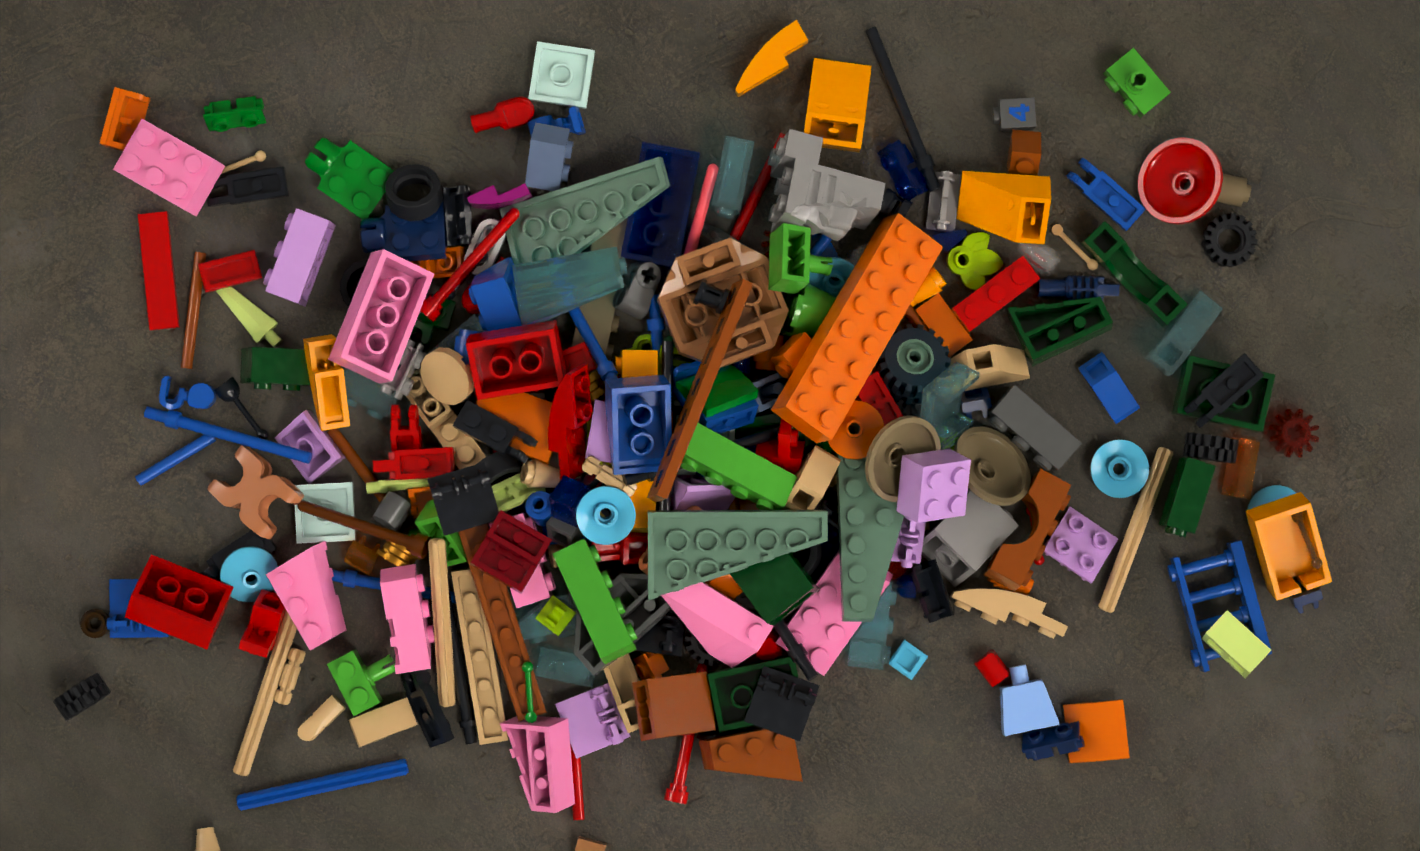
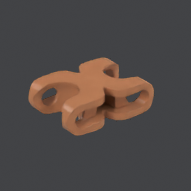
[207,445,304,540]

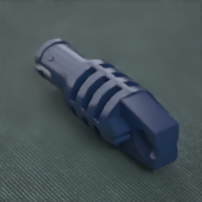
[1037,275,1120,301]

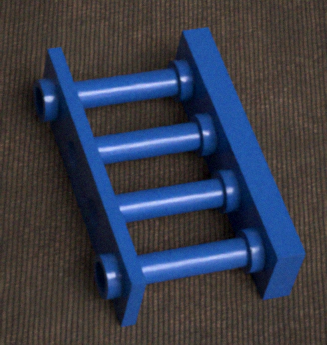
[1167,540,1272,672]

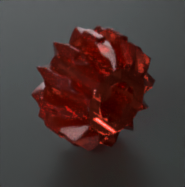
[1269,409,1319,458]

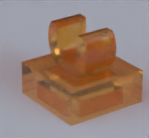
[344,536,380,576]

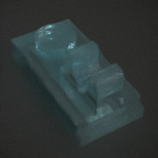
[535,647,595,688]

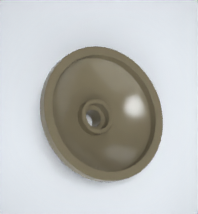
[865,416,941,502]
[954,426,1031,506]

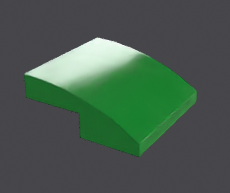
[675,364,758,418]

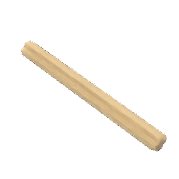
[1098,447,1173,613]
[428,538,456,707]
[233,610,297,776]

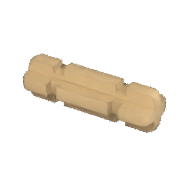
[582,455,637,497]
[274,648,306,705]

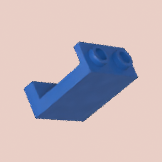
[673,361,759,434]

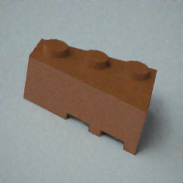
[699,728,803,782]

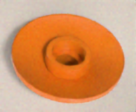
[828,400,884,460]

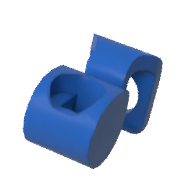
[527,106,586,136]
[159,376,217,410]

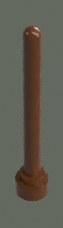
[297,500,431,559]

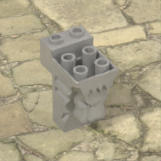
[768,129,886,241]

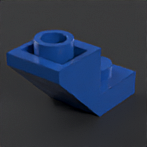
[1078,352,1140,424]

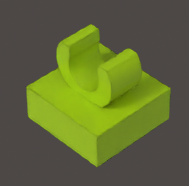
[535,595,577,636]

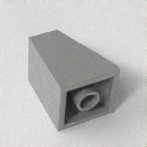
[922,490,1019,587]

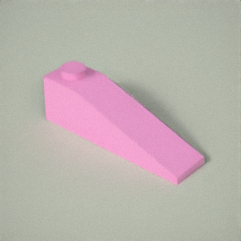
[661,582,774,668]

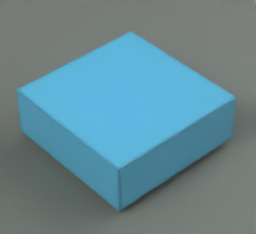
[887,639,928,680]

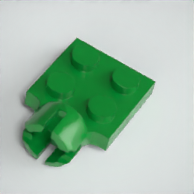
[305,138,394,220]

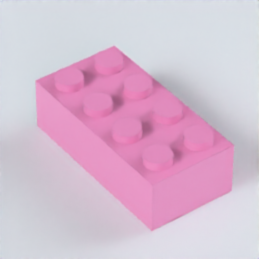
[328,249,434,384]
[776,550,893,676]

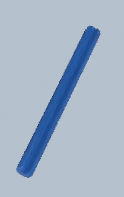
[236,759,409,811]

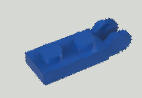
[1066,158,1146,232]

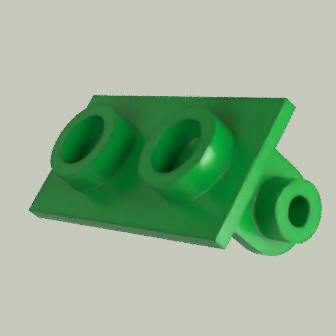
[203,96,267,132]

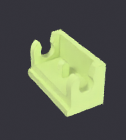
[490,473,546,523]
[1201,610,1271,679]

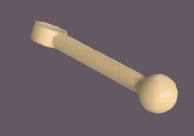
[218,150,266,179]
[1051,224,1099,270]

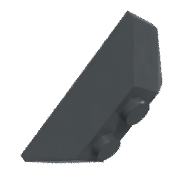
[574,574,671,676]

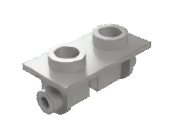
[926,171,961,233]
[380,339,426,400]

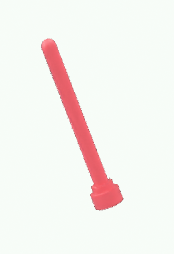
[683,163,719,255]

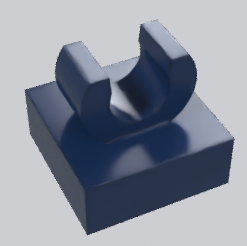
[957,387,992,420]
[1289,579,1323,614]

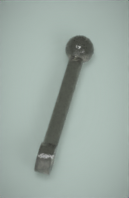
[1291,512,1323,569]

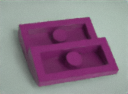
[467,183,533,209]

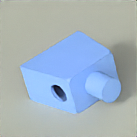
[1000,664,1060,736]

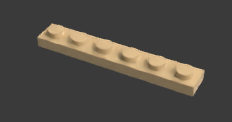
[451,568,509,745]

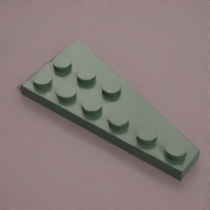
[500,157,670,293]
[836,453,904,622]
[648,510,828,601]

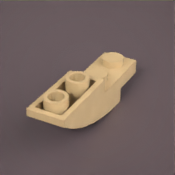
[406,368,487,469]
[950,588,1068,639]

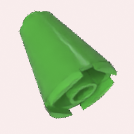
[781,283,836,337]

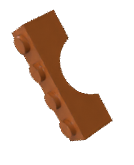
[983,468,1071,591]

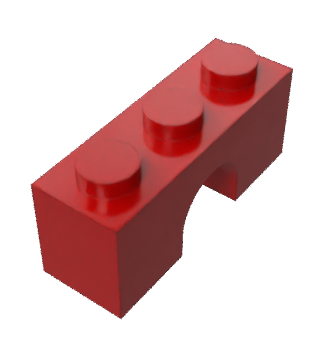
[951,256,1040,333]

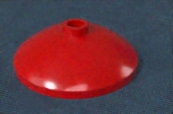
[1138,137,1223,225]

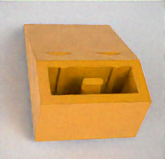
[804,58,872,153]
[957,171,1051,244]

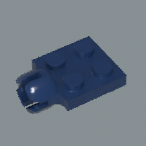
[360,202,447,261]

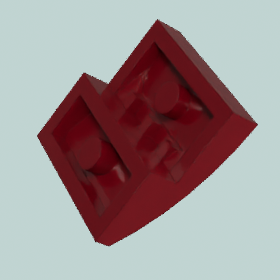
[470,510,552,594]

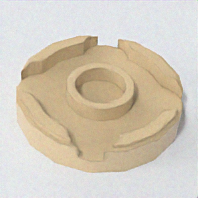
[420,347,474,405]

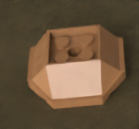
[657,237,789,369]

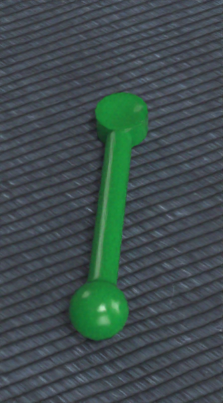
[522,661,537,723]

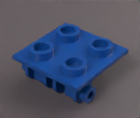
[107,579,169,638]

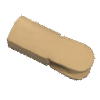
[298,695,346,741]

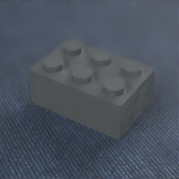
[988,385,1082,471]

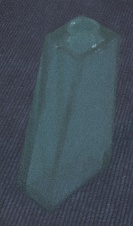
[512,247,628,325]

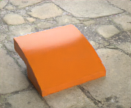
[1063,699,1130,763]

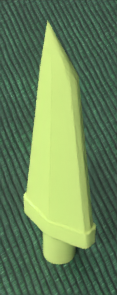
[216,287,282,348]
[366,478,429,494]

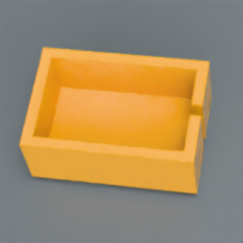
[1245,492,1332,601]

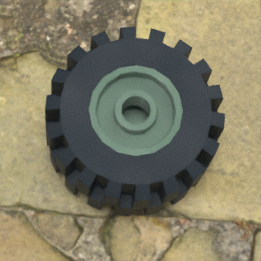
[872,324,951,405]

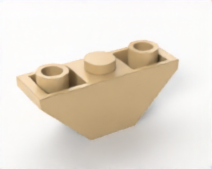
[942,344,1030,395]
[780,445,841,510]

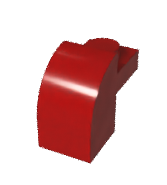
[755,418,805,474]
[238,589,286,658]

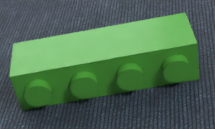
[680,423,797,510]
[553,538,638,664]

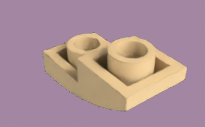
[348,697,418,748]

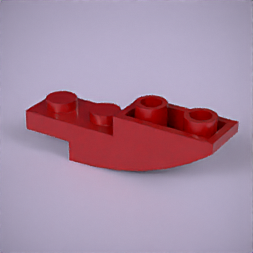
[548,363,593,481]

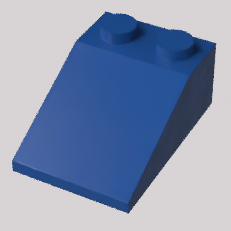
[605,375,672,475]

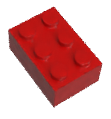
[466,320,567,400]
[125,554,234,650]

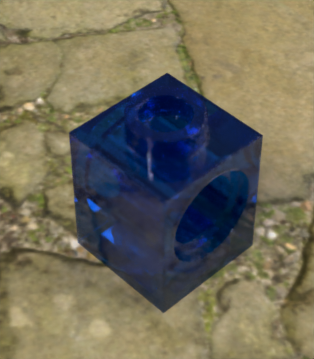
[549,475,590,528]

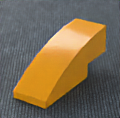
[735,20,808,97]
[303,334,350,431]

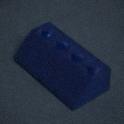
[621,142,701,269]

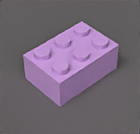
[263,208,336,307]

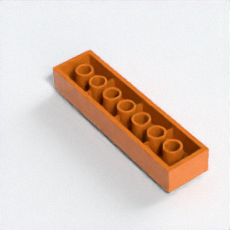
[771,213,943,444]

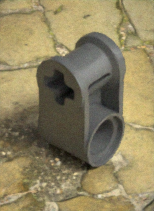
[612,262,661,320]
[371,491,410,532]

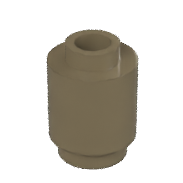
[1216,174,1251,207]

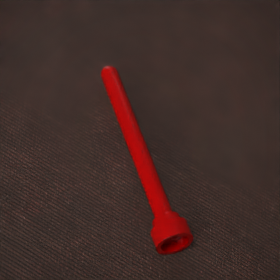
[420,208,520,322]
[664,664,708,804]

